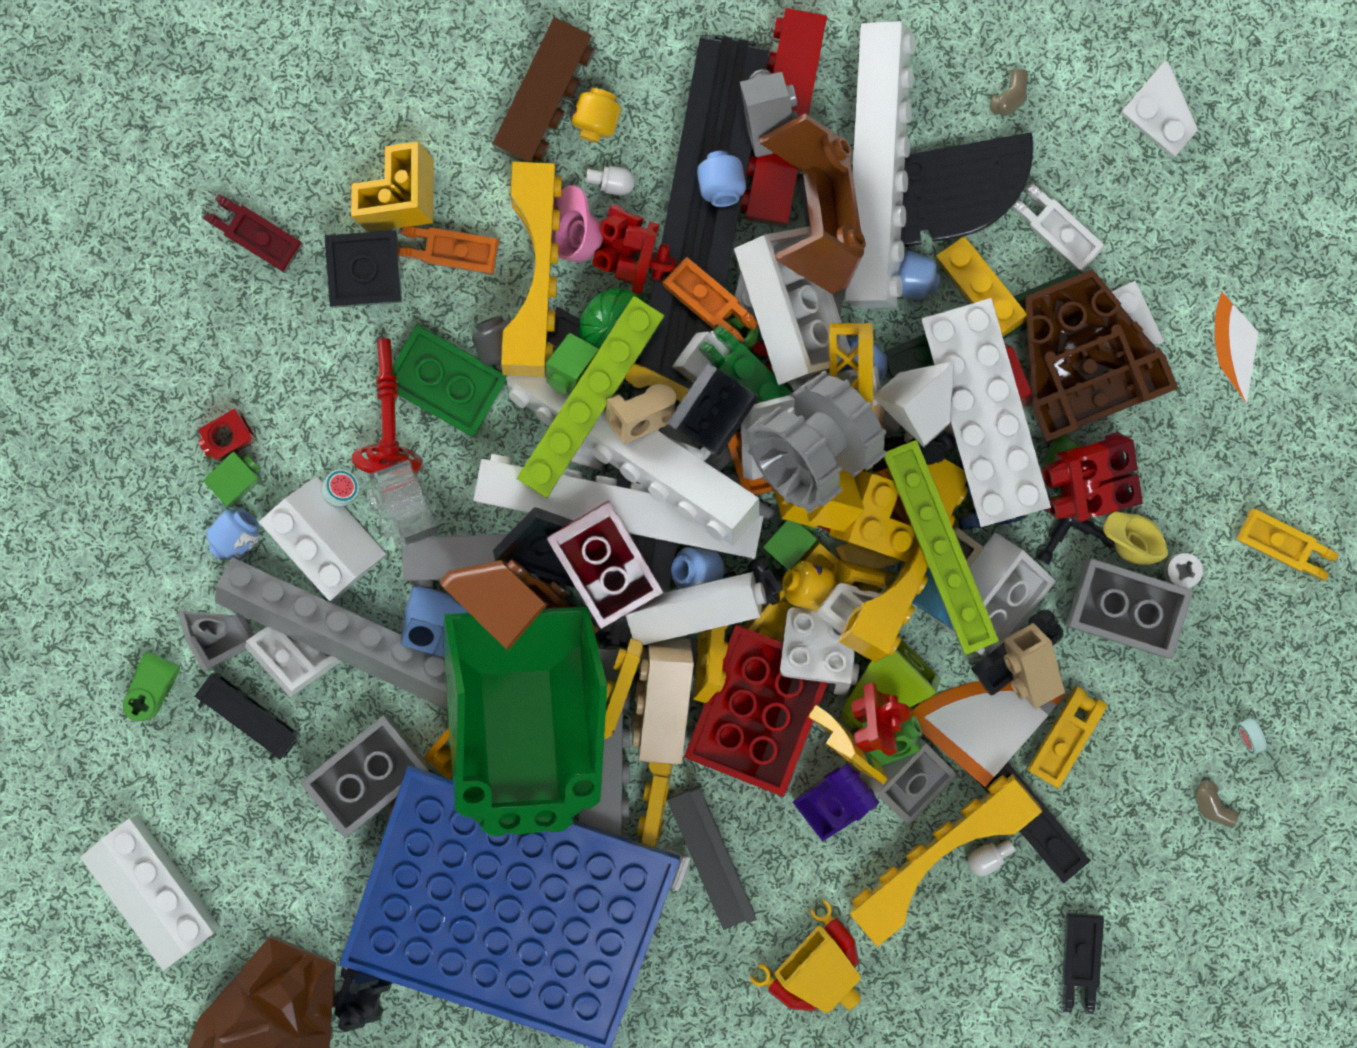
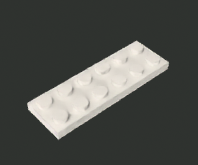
[922,298,1051,527]

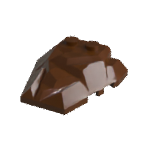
[1025,269,1179,442]
[187,935,336,1048]

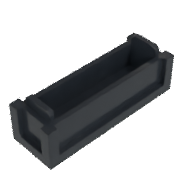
[194,672,301,761]

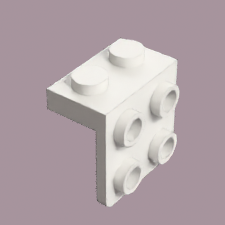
[780,607,859,696]

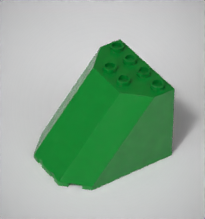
[444,607,607,836]

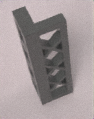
[667,786,757,930]

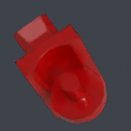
[592,204,644,273]
[615,221,677,294]
[851,682,910,756]

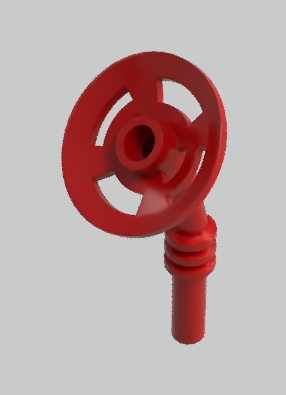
[351,338,423,477]

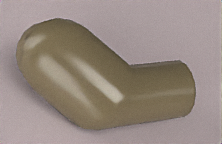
[990,69,1028,116]
[1196,781,1239,828]

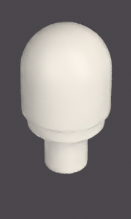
[585,165,635,196]
[968,839,1016,877]

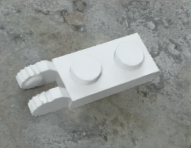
[1011,183,1106,273]

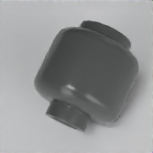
[472,315,511,370]

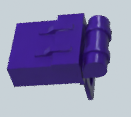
[792,762,880,842]

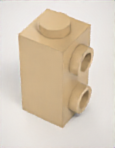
[1003,623,1065,709]

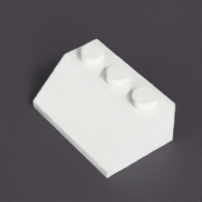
[259,476,387,601]
[931,532,1056,658]

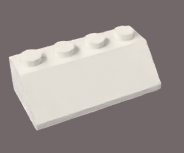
[734,226,851,385]
[80,815,221,971]

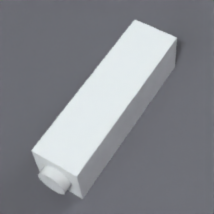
[626,572,766,645]

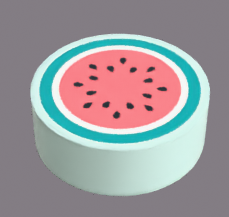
[322,469,359,506]
[1237,718,1267,755]

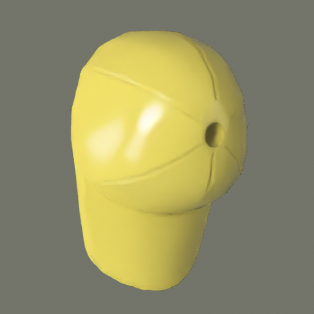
[1103,512,1168,565]

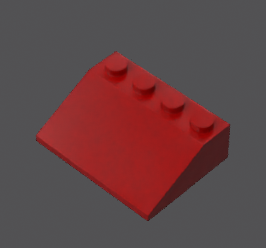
[684,624,829,797]

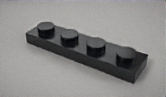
[976,762,1091,883]

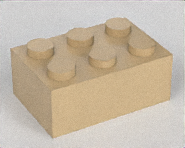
[631,637,694,764]

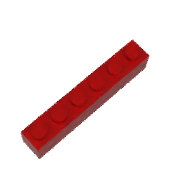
[740,8,827,228]

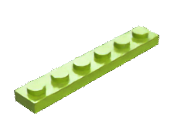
[516,296,665,498]
[883,440,999,655]

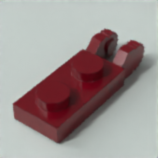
[203,194,303,273]

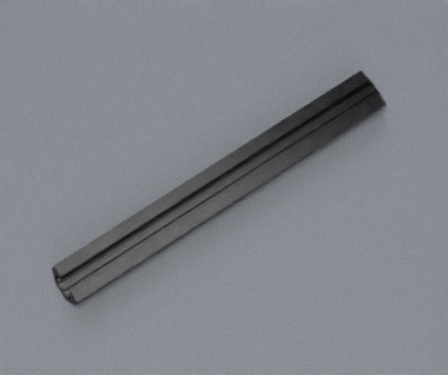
[591,35,770,648]

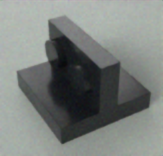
[325,230,404,308]

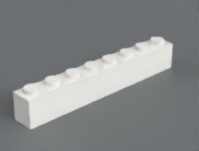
[845,21,916,308]
[506,375,759,546]
[473,454,764,559]

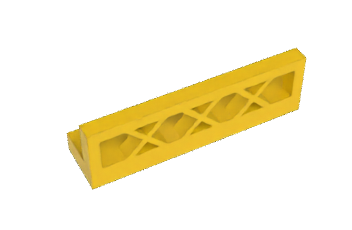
[829,323,873,469]

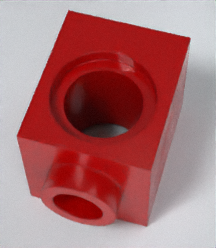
[198,408,258,462]

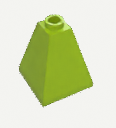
[841,635,941,730]

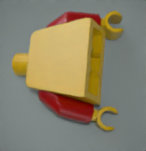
[750,900,861,1013]

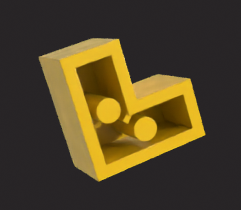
[351,141,434,232]
[774,470,865,532]
[829,471,916,563]

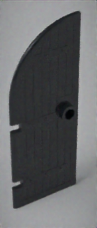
[798,132,1033,247]

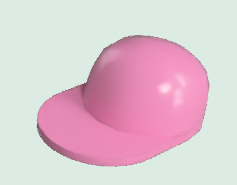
[552,185,603,263]

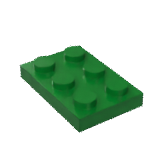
[393,324,507,438]

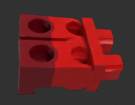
[1041,432,1143,522]

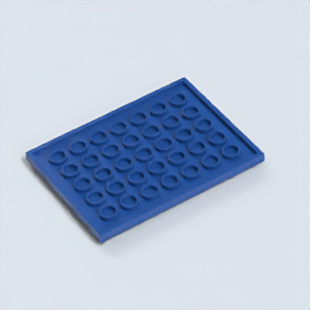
[339,765,680,1048]

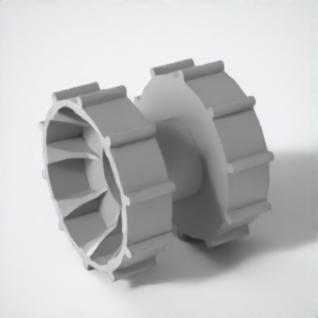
[746,371,887,513]

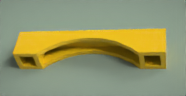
[501,162,562,377]
[838,459,968,663]
[850,774,1042,947]

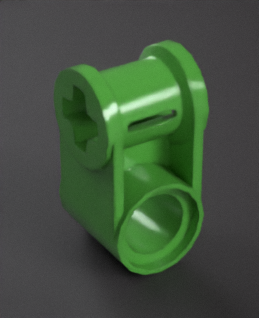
[123,651,180,721]

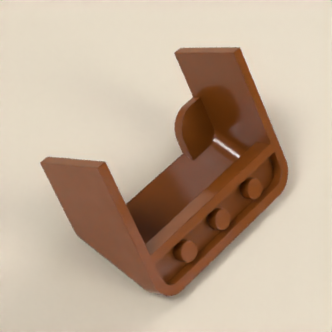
[759,113,866,294]
[439,559,599,650]

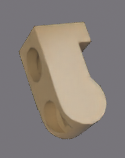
[605,384,676,445]

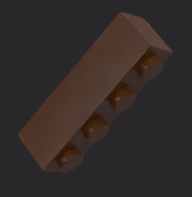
[492,17,596,163]

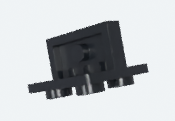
[668,363,758,456]

